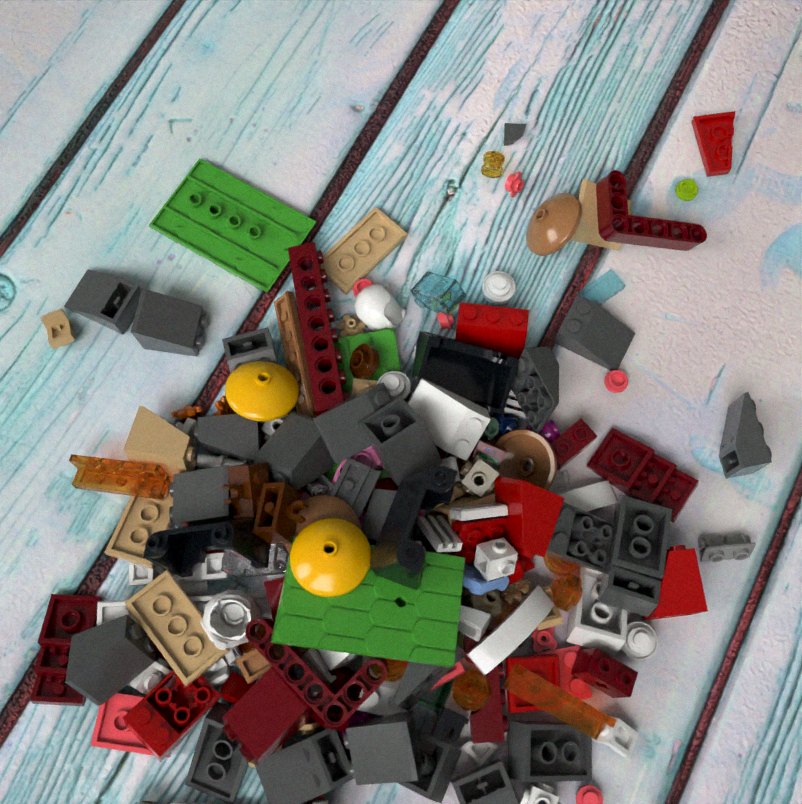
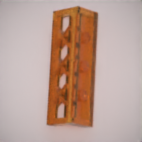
[69,454,171,500]
[503,663,617,740]

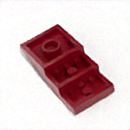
[587,428,699,523]
[30,594,102,706]

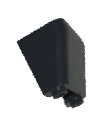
[410,331,519,416]
[370,465,458,590]
[143,517,271,577]

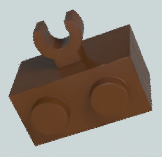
[222,462,270,518]
[253,482,308,544]

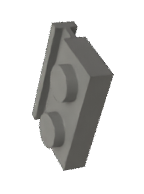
[330,458,382,519]

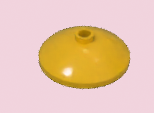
[225,361,299,421]
[290,518,371,597]

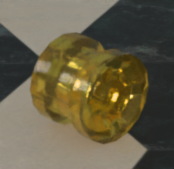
[481,151,505,178]

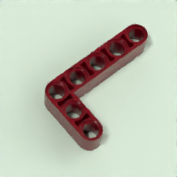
[596,170,707,251]
[245,617,389,727]

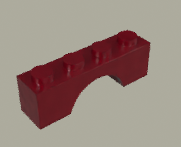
[462,629,509,744]

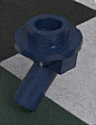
[490,413,518,435]

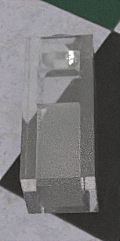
[221,544,289,578]

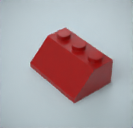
[455,302,529,359]

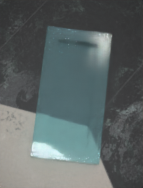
[575,269,626,305]

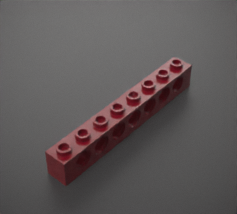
[288,242,349,416]

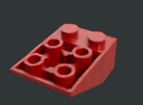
[123,670,221,762]

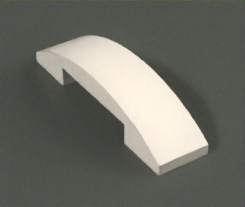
[559,481,618,512]
[129,552,228,586]
[466,585,555,675]

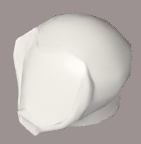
[354,283,406,331]
[200,589,261,650]

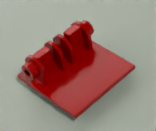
[452,516,508,563]

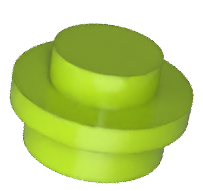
[675,179,698,201]

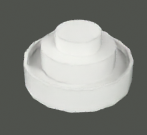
[482,271,516,305]
[376,371,411,401]
[621,621,658,660]

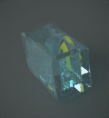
[410,271,467,315]

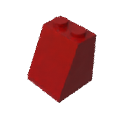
[494,476,564,559]
[642,545,708,621]

